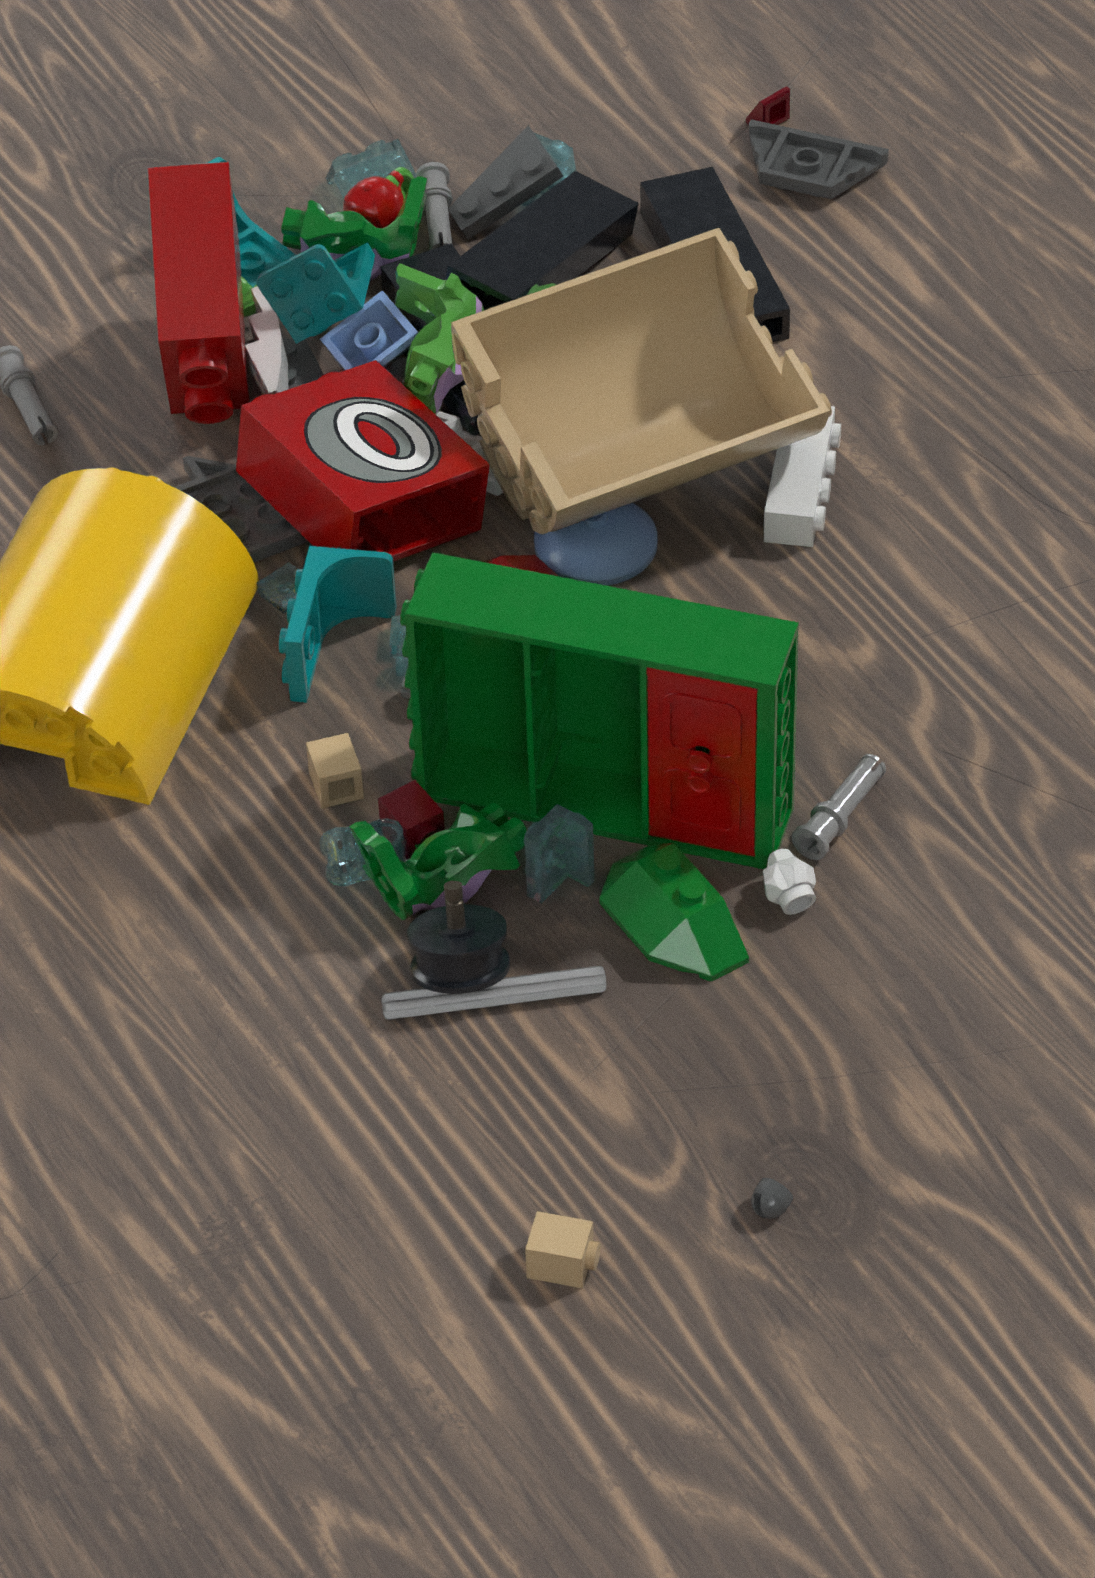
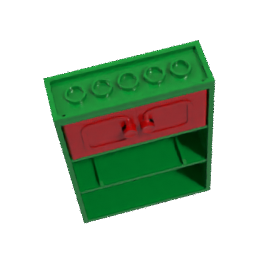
[400,552,799,870]

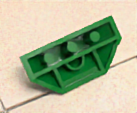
[599,843,749,982]

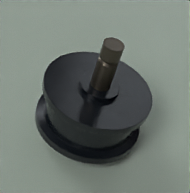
[407,881,510,994]

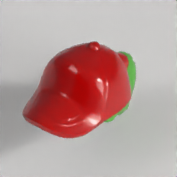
[343,167,414,228]

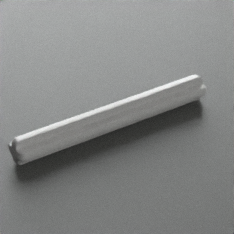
[381,966,607,1020]

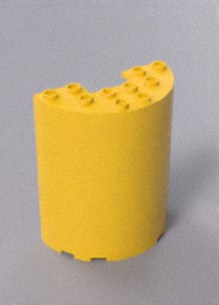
[0,467,260,805]

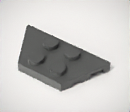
[749,119,889,199]

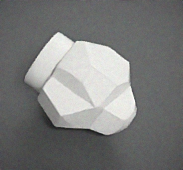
[763,849,816,915]

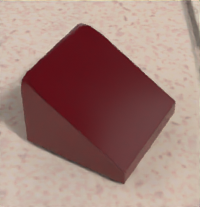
[745,86,790,125]

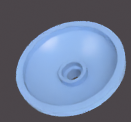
[534,503,658,586]

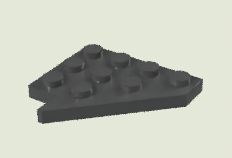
[174,456,309,562]

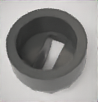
[751,1178,793,1219]

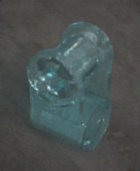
[319,818,407,886]

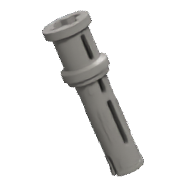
[416,162,453,250]
[0,345,58,445]
[792,754,886,860]

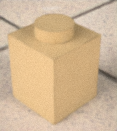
[306,733,364,808]
[525,1211,601,1288]

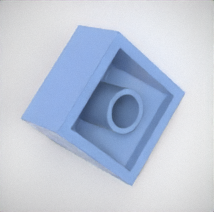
[320,290,418,371]

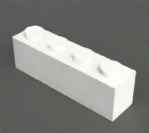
[764,406,842,547]

